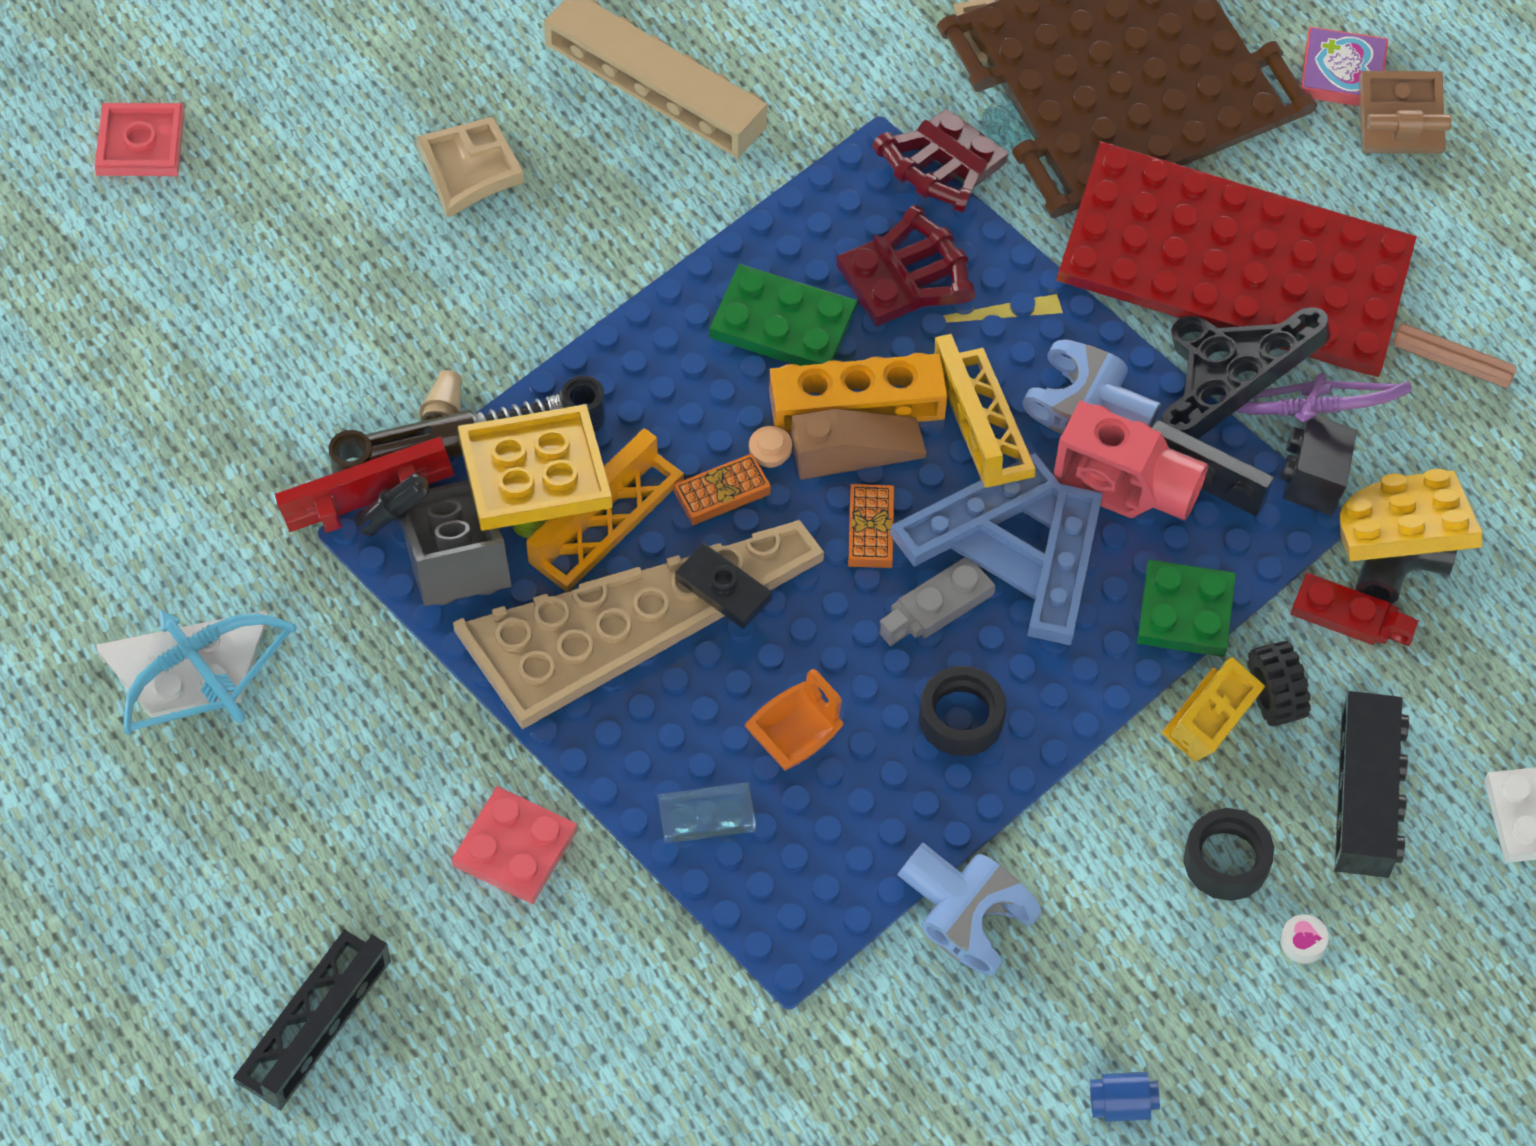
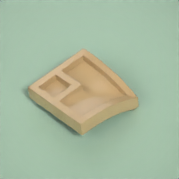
[417,116,524,217]

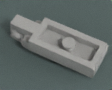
[879,557,996,646]

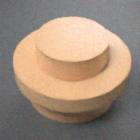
[749,426,792,468]

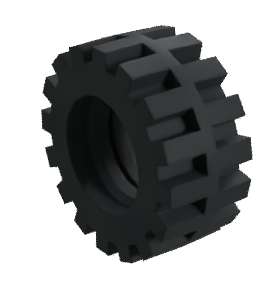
[1247,640,1311,727]

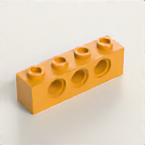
[769,353,947,434]

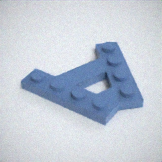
[890,453,1103,646]

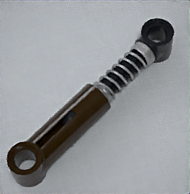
[328,375,605,474]

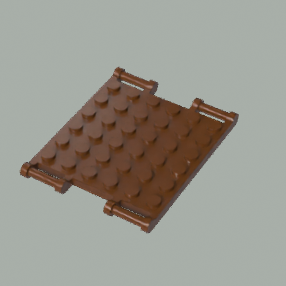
[937,0,1317,219]

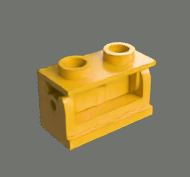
[1161,657,1265,762]

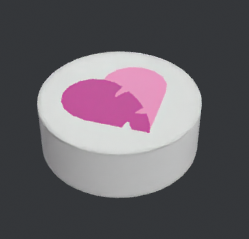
[1280,914,1329,964]

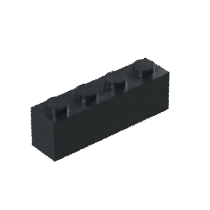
[1334,691,1409,878]

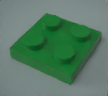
[1137,559,1236,657]

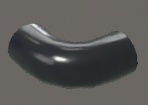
[1356,550,1457,604]

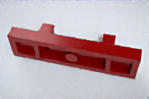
[275,436,455,533]

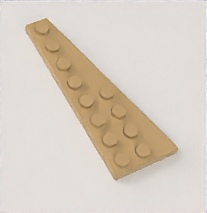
[453,520,824,729]

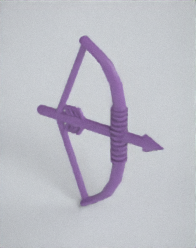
[1220,373,1412,423]

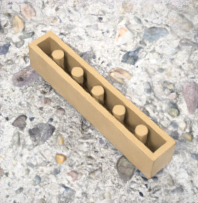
[544,0,767,159]

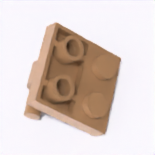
[1359,71,1451,154]

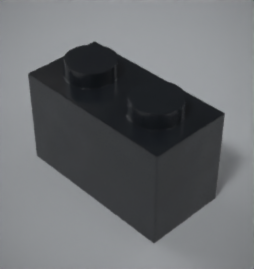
[1280,415,1357,516]

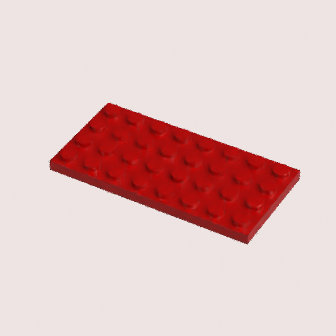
[1056,141,1417,377]

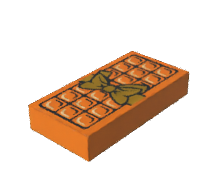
[674,453,771,526]
[848,484,894,568]

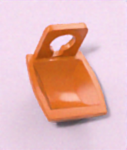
[745,669,844,771]

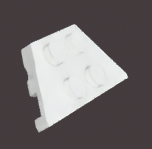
[96,610,268,718]

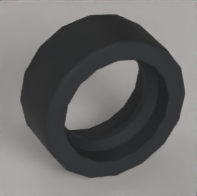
[920,666,1006,756]
[1183,808,1275,901]

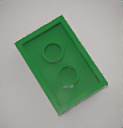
[709,264,857,366]

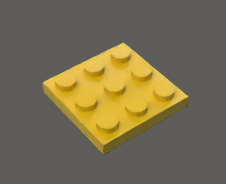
[458,404,613,531]

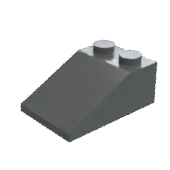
[399,480,512,606]

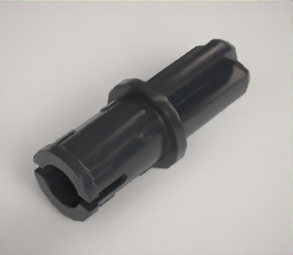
[355,473,430,537]

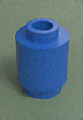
[1090,1072,1160,1122]

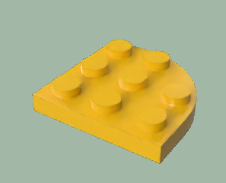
[1340,469,1482,561]

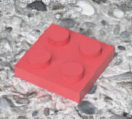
[452,786,577,904]

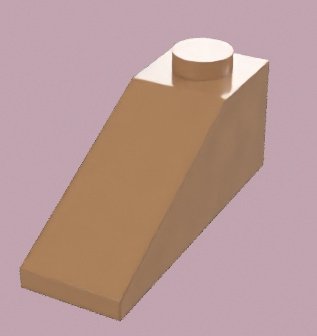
[791,409,927,480]

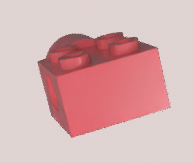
[1053,400,1209,521]

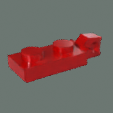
[1290,572,1419,646]

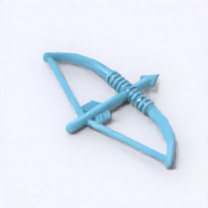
[124,609,297,735]

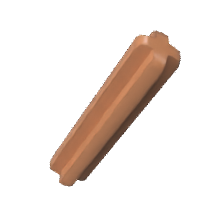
[1393,323,1516,388]

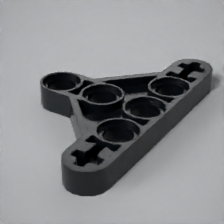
[1162,307,1331,439]

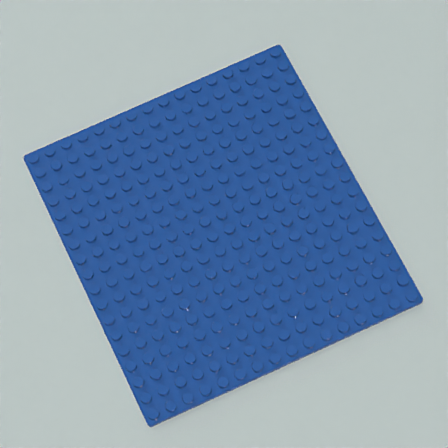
[318,116,1342,1010]

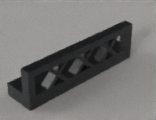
[233,929,391,1111]

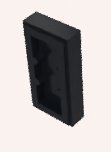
[675,543,772,629]

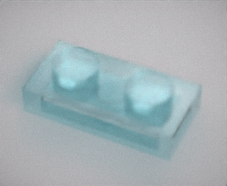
[658,782,756,843]

